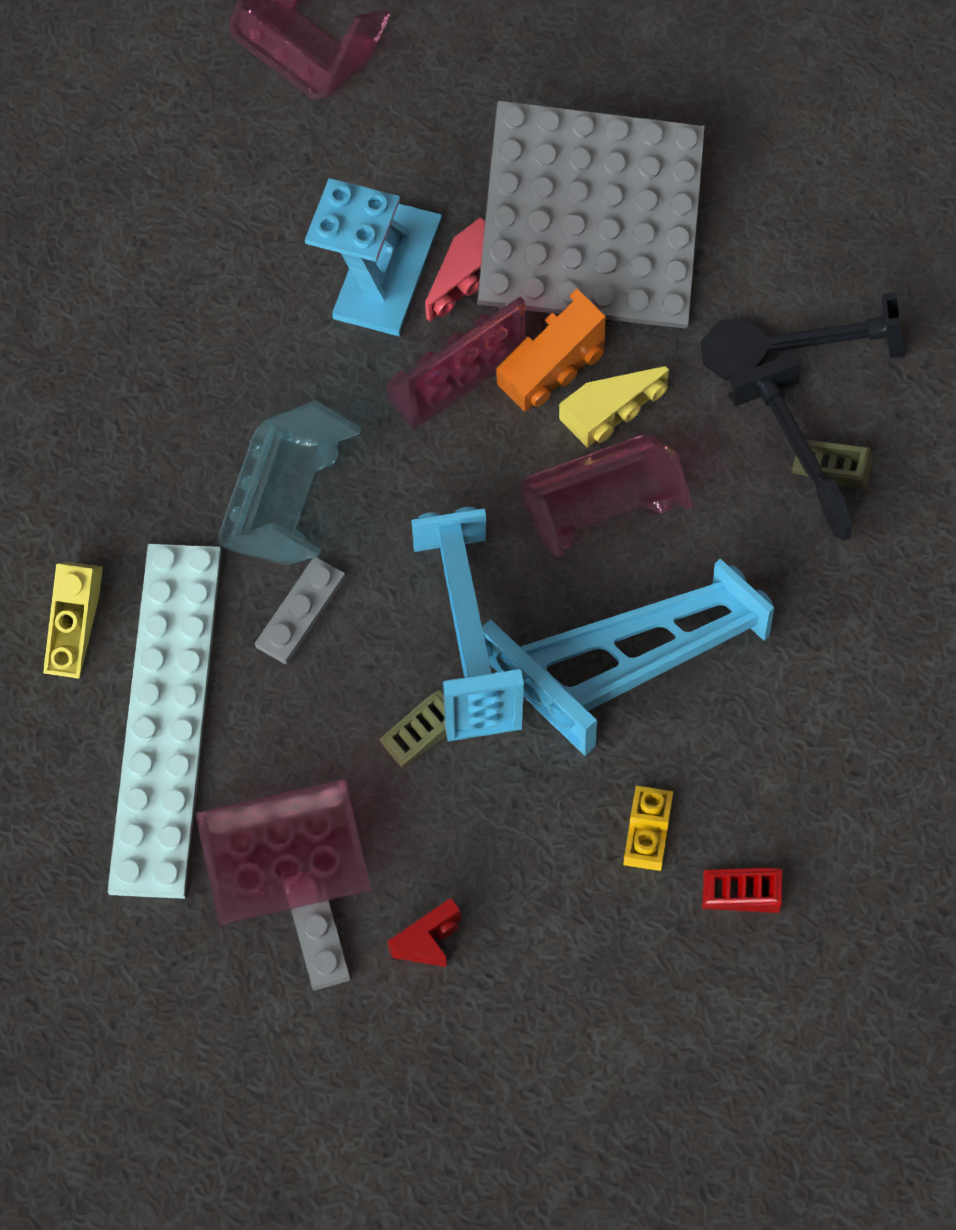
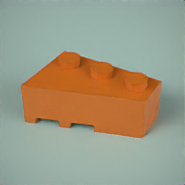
[496,288,606,412]

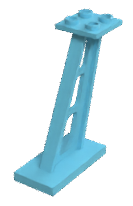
[305,178,442,336]
[411,507,524,741]
[482,559,774,756]

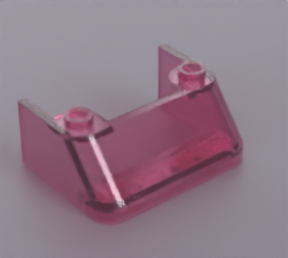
[229,0,391,100]
[518,435,693,558]

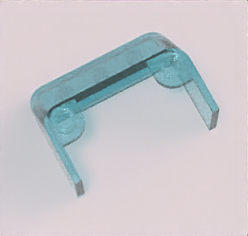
[218,400,361,565]

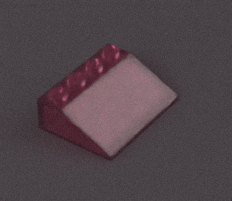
[386,296,526,430]
[195,779,371,926]

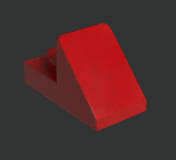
[387,898,461,967]

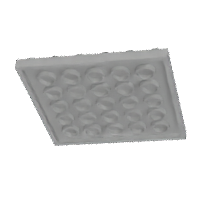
[477,101,705,328]

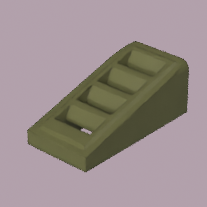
[792,440,874,490]
[379,690,447,768]

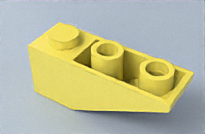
[559,366,669,448]
[43,562,103,678]

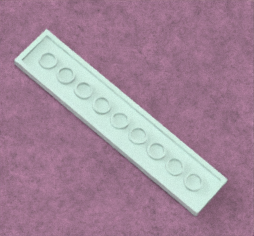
[108,544,222,899]

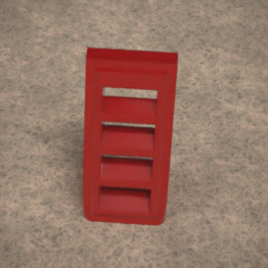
[702,868,782,913]

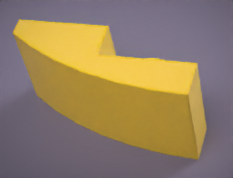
[623,786,673,871]

